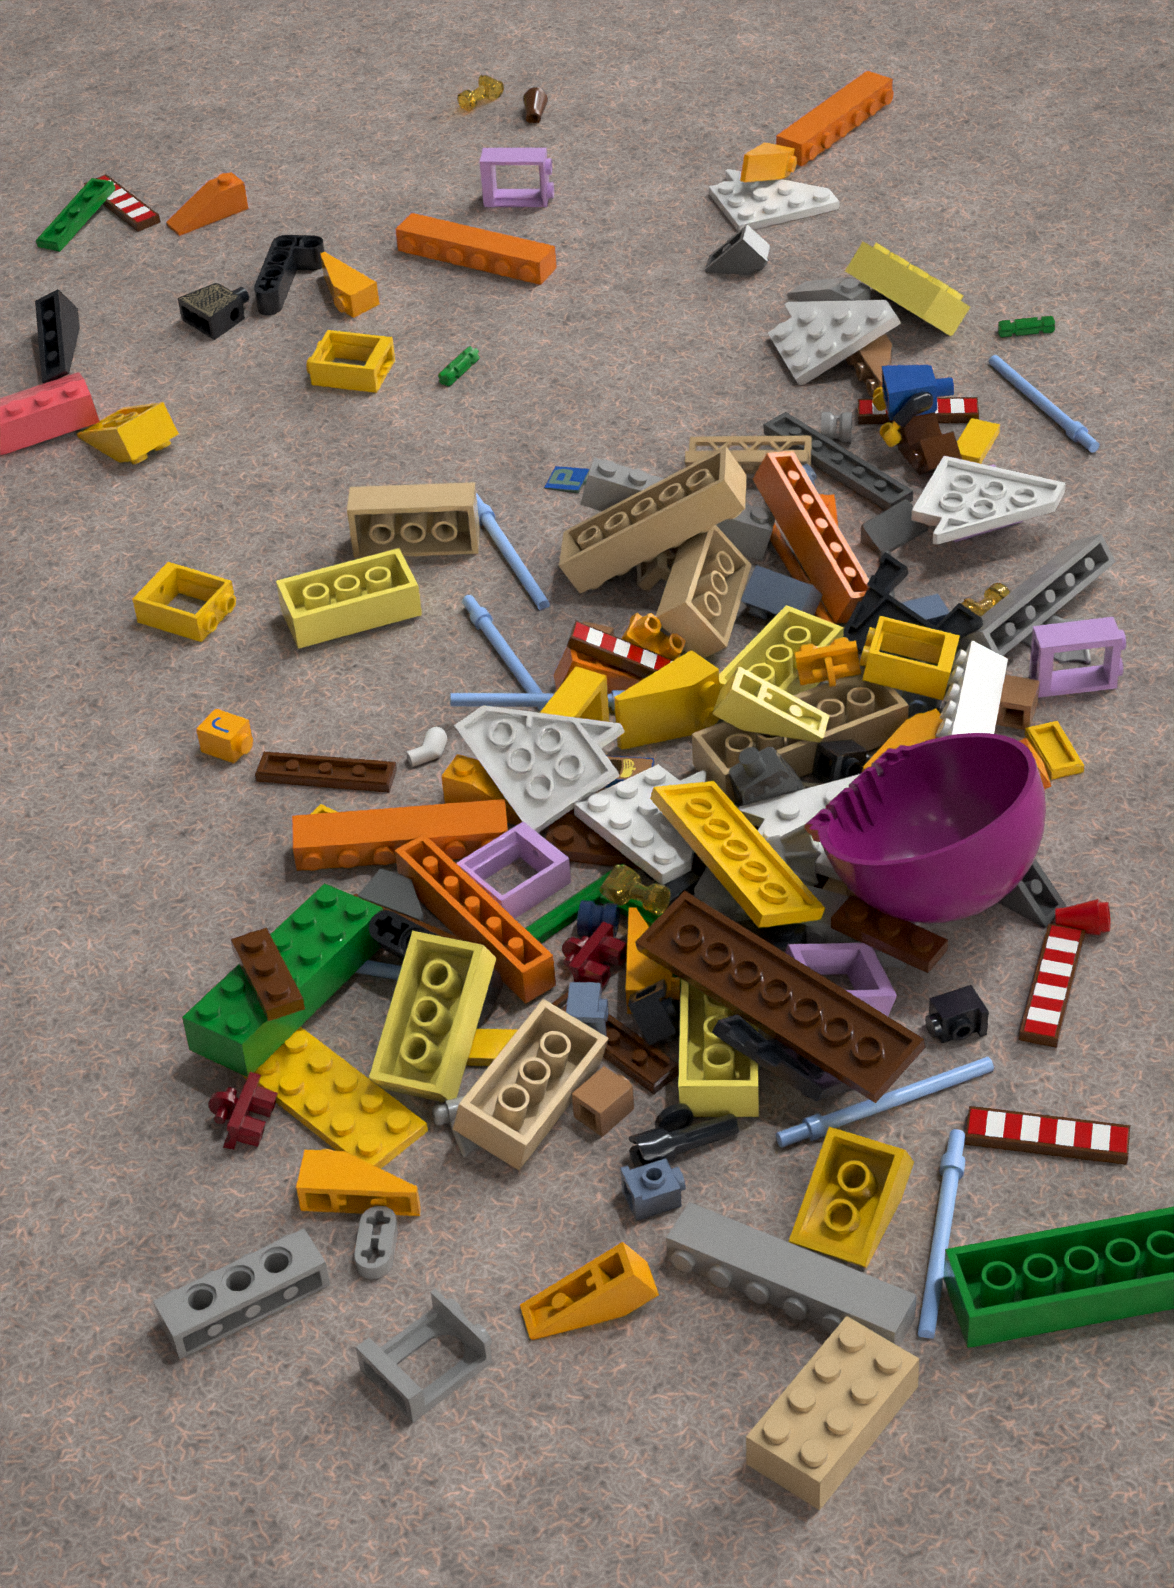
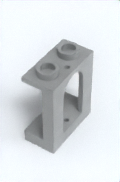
[356,1288,492,1423]

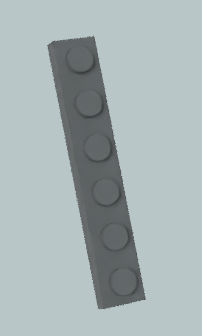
[763,412,913,511]

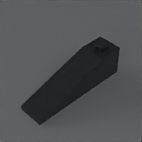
[35,289,80,384]

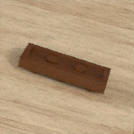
[831,895,948,973]
[231,927,305,1021]

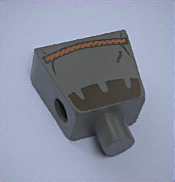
[728,747,805,807]

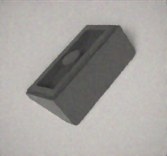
[861,500,928,555]

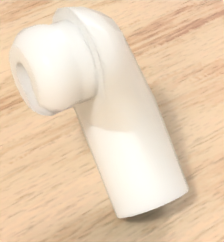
[406,727,447,767]

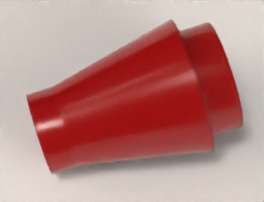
[1055,899,1111,936]

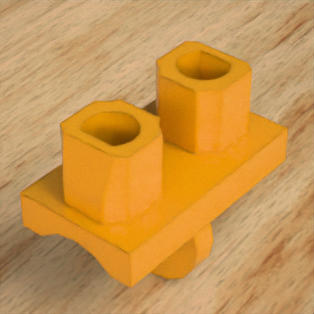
[621,613,686,660]
[794,637,861,687]

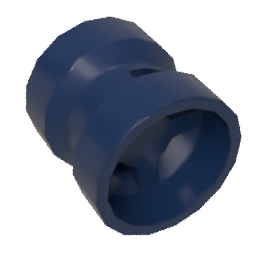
[577,900,620,938]

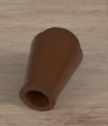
[523,87,548,123]

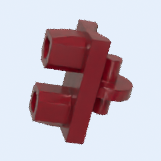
[562,922,627,990]
[208,1072,278,1150]

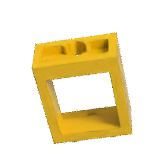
[306,330,395,393]
[132,562,236,642]
[859,616,960,700]
[540,666,609,722]

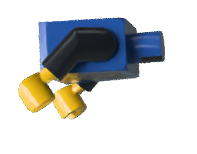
[872,365,954,447]

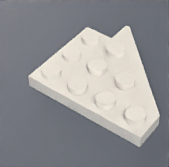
[709,169,839,231]
[768,300,901,386]
[911,456,1065,545]
[454,705,625,833]
[574,764,707,885]
[738,774,879,881]

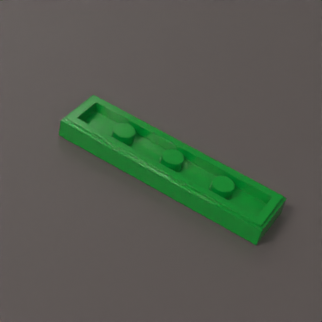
[36,178,115,252]

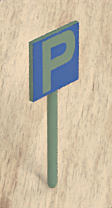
[544,466,590,493]

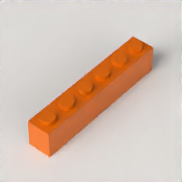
[776,71,894,166]
[395,213,557,285]
[753,451,869,624]
[292,799,508,871]
[395,834,556,1003]

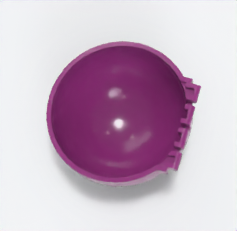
[805,733,1046,923]

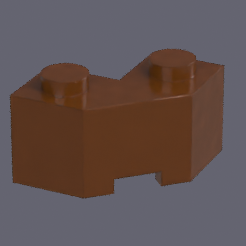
[892,412,962,475]

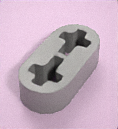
[354,1206,398,1279]

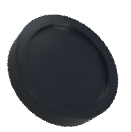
[655,1103,694,1132]

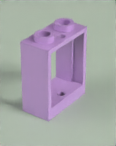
[480,148,554,207]
[1029,617,1126,698]
[456,822,571,919]
[785,943,897,1016]

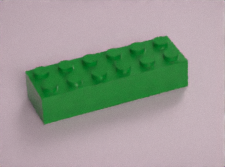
[182,883,383,1077]
[943,1206,1174,1348]

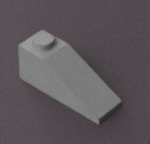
[787,277,870,302]

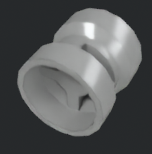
[821,412,852,442]

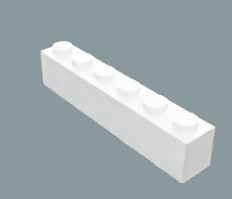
[936,641,1008,738]

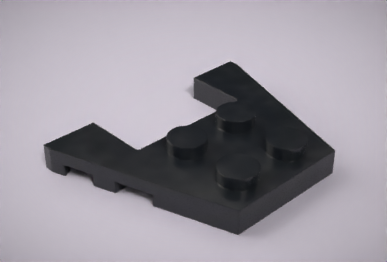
[843,552,983,662]
[712,1014,852,1102]

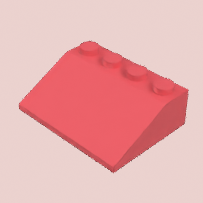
[0,372,100,455]

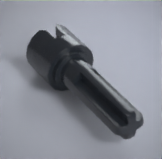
[628,1114,740,1168]

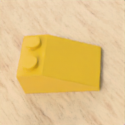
[76,402,179,465]
[614,650,720,750]
[788,1126,914,1268]

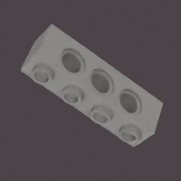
[153,1228,330,1360]

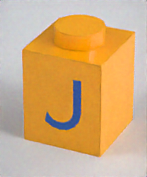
[196,708,253,764]

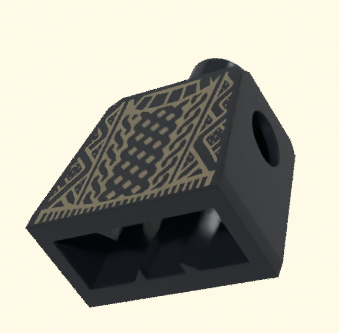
[178,283,249,340]

